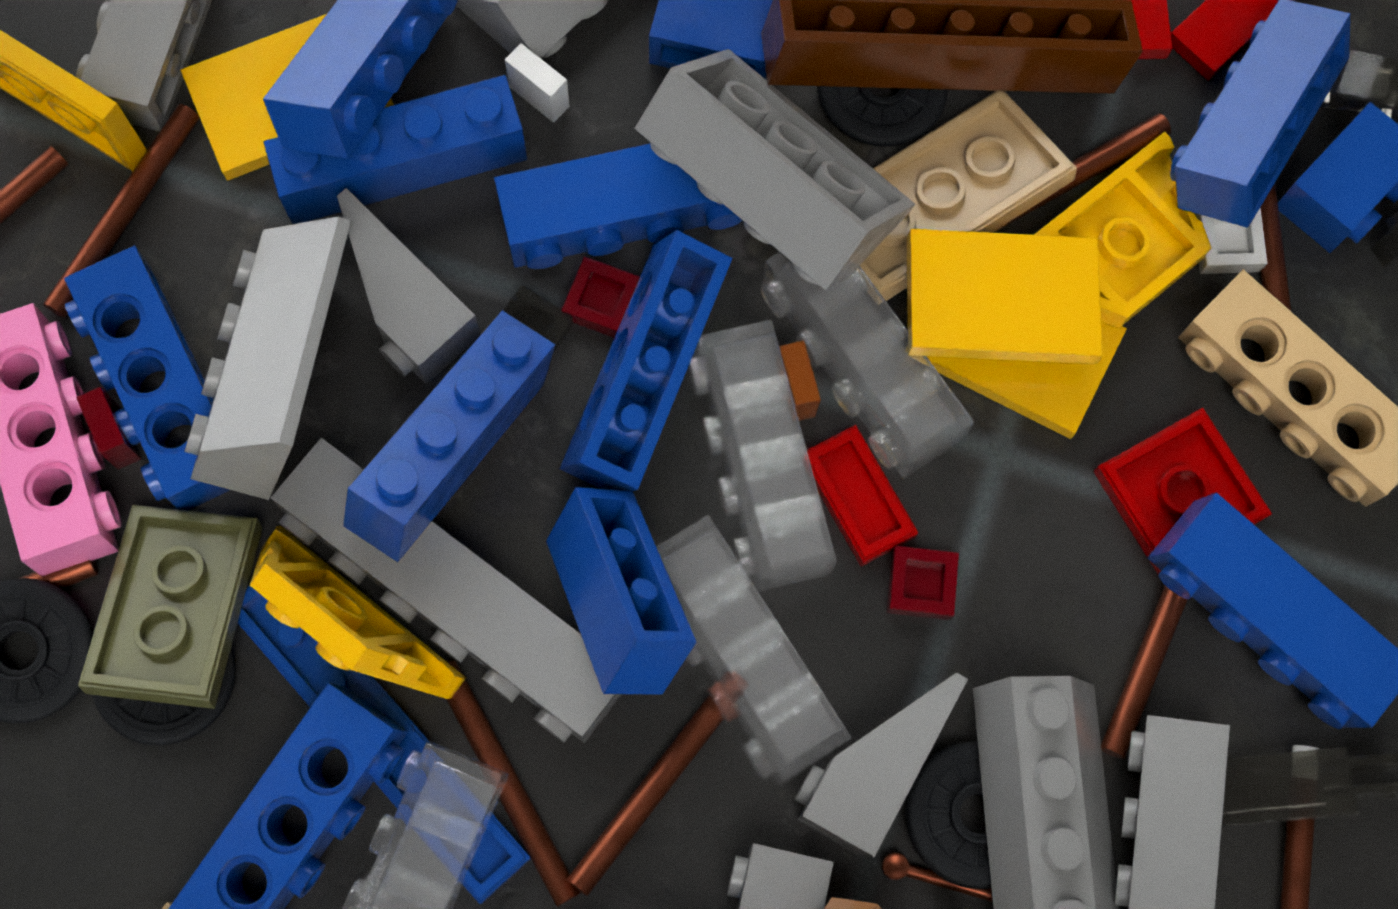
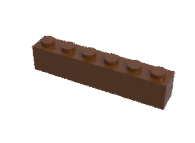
[761,0,1143,94]

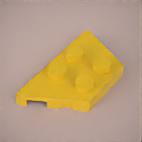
[1034,132,1212,328]
[250,526,466,699]

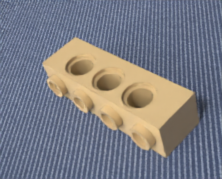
[1178,269,1398,507]

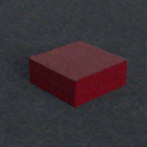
[561,256,640,338]
[76,387,142,470]
[887,546,959,620]

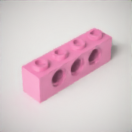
[0,303,121,576]

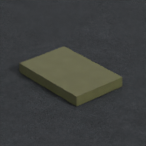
[78,505,262,709]

